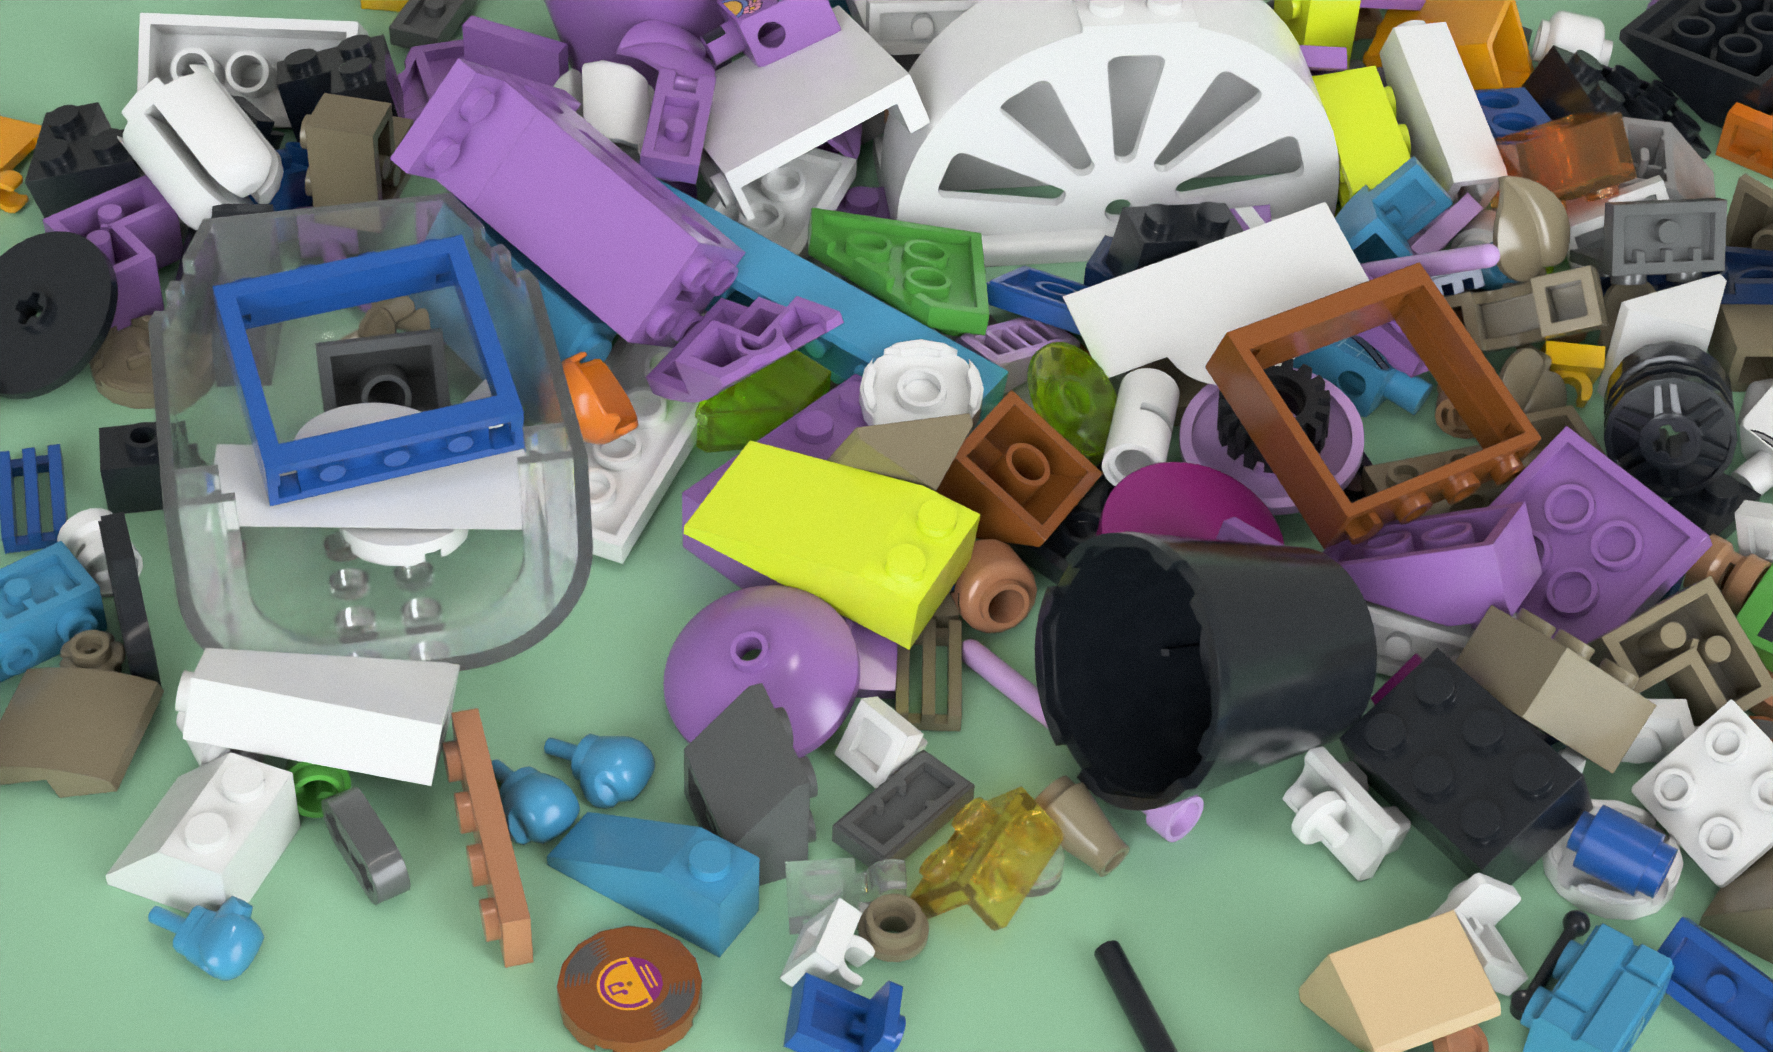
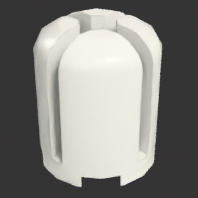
[553,60,663,181]
[117,64,284,234]

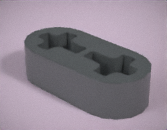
[321,786,410,905]

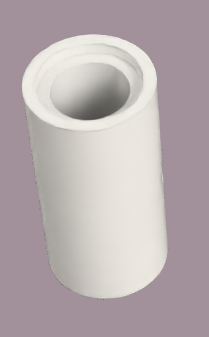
[1102,368,1180,486]

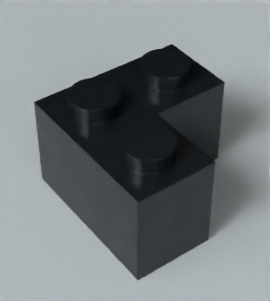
[277,34,405,142]
[25,102,146,218]
[1106,202,1244,278]

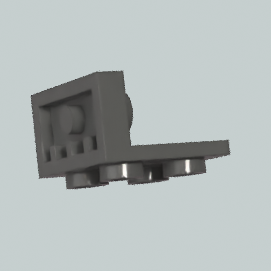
[1569,198,1727,285]

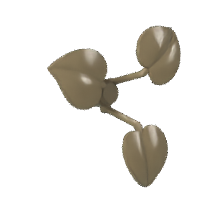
[1493,176,1657,414]

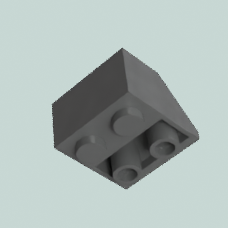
[684,683,818,886]

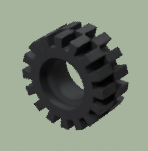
[1217,359,1331,473]

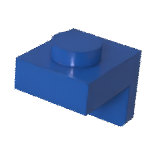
[783,973,906,1052]

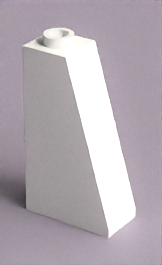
[1379,20,1508,211]
[175,648,460,786]

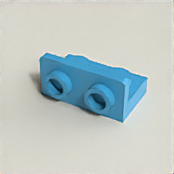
[0,541,107,683]

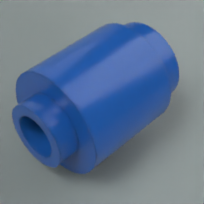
[1566,805,1678,899]

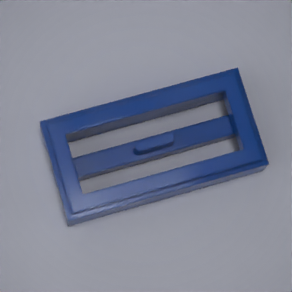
[0,444,68,554]

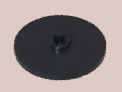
[0,231,118,399]

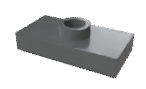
[832,749,975,878]

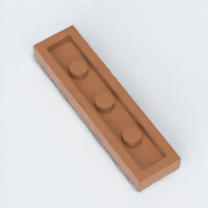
[442,708,534,968]

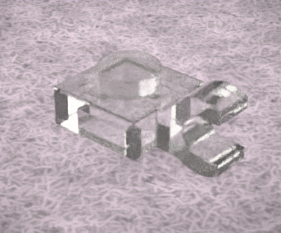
[785,857,907,934]

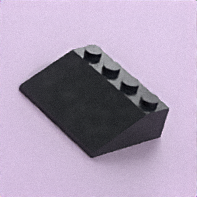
[1619,0,1773,128]

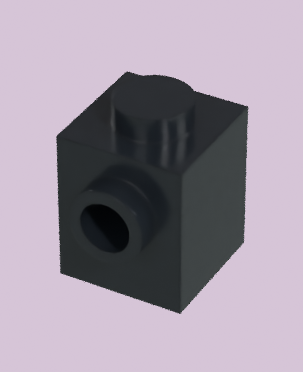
[99,420,196,514]

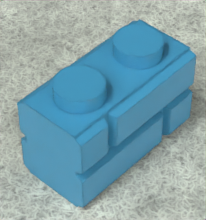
[1520,923,1675,1052]

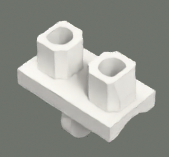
[1283,746,1411,881]

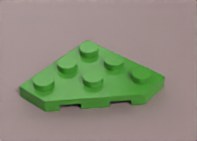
[808,207,990,336]

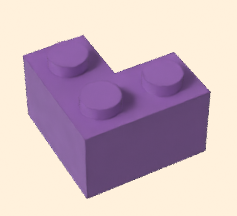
[43,175,183,331]

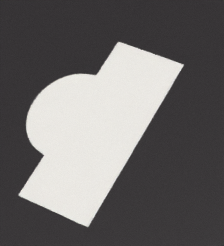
[1063,202,1369,385]
[205,403,526,530]

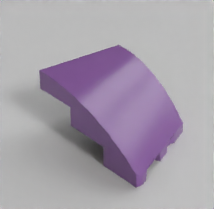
[646,296,844,402]

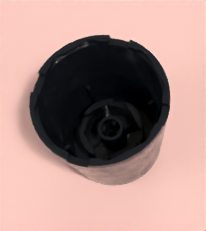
[1035,531,1377,811]

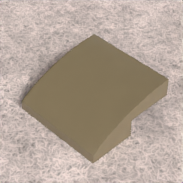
[0,667,164,798]

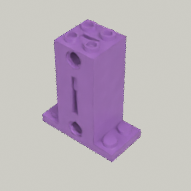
[390,58,746,348]

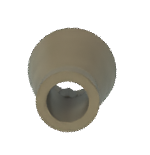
[1029,776,1130,877]

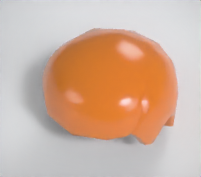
[550,352,639,445]

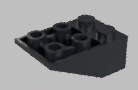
[1521,45,1711,173]

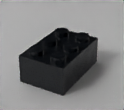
[1339,648,1593,885]

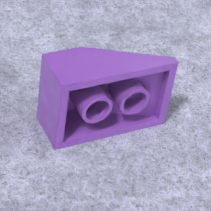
[1322,501,1542,630]

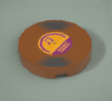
[557,926,702,1052]

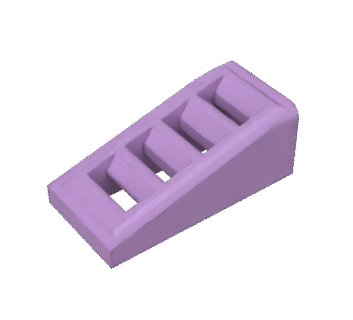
[956,317,1080,394]

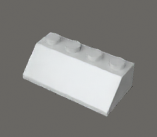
[137,13,368,129]

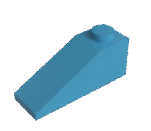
[547,812,760,958]

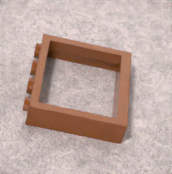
[1205,262,1542,549]

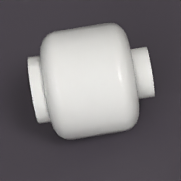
[1531,11,1613,66]

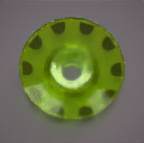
[1027,342,1117,456]

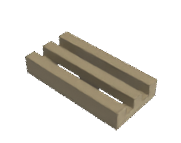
[895,619,962,732]

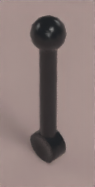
[1509,910,1591,1021]

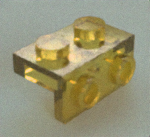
[909,786,1064,931]

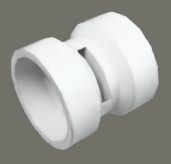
[57,508,143,597]

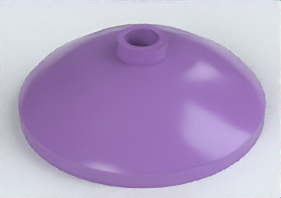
[663,585,860,758]

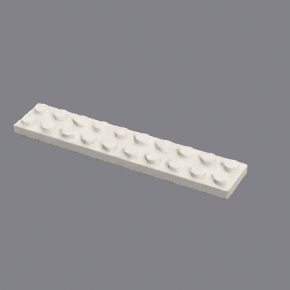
[518,148,857,564]

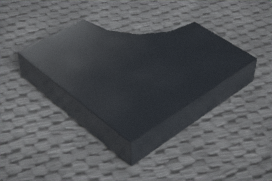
[98,512,162,687]

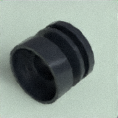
[1604,341,1738,498]

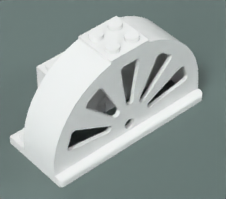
[873,0,1340,267]

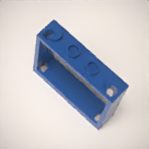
[212,235,524,506]

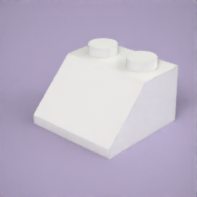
[106,752,301,913]

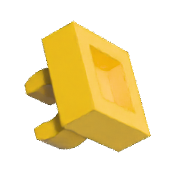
[1540,340,1606,408]

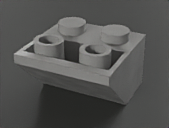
[1602,116,1716,200]

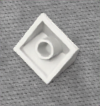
[1597,274,1726,398]

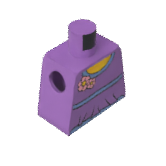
[700,0,841,67]

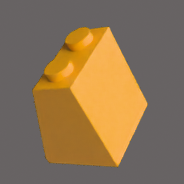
[1363,0,1534,90]

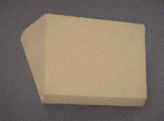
[1299,910,1501,1052]

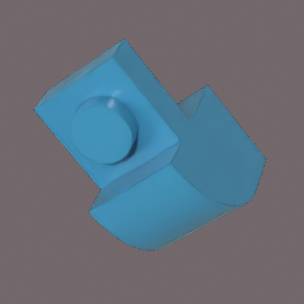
[1335,156,1453,264]

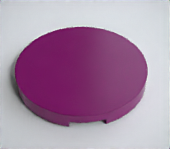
[1096,462,1284,545]

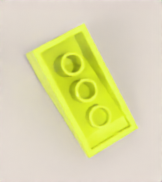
[684,440,981,650]

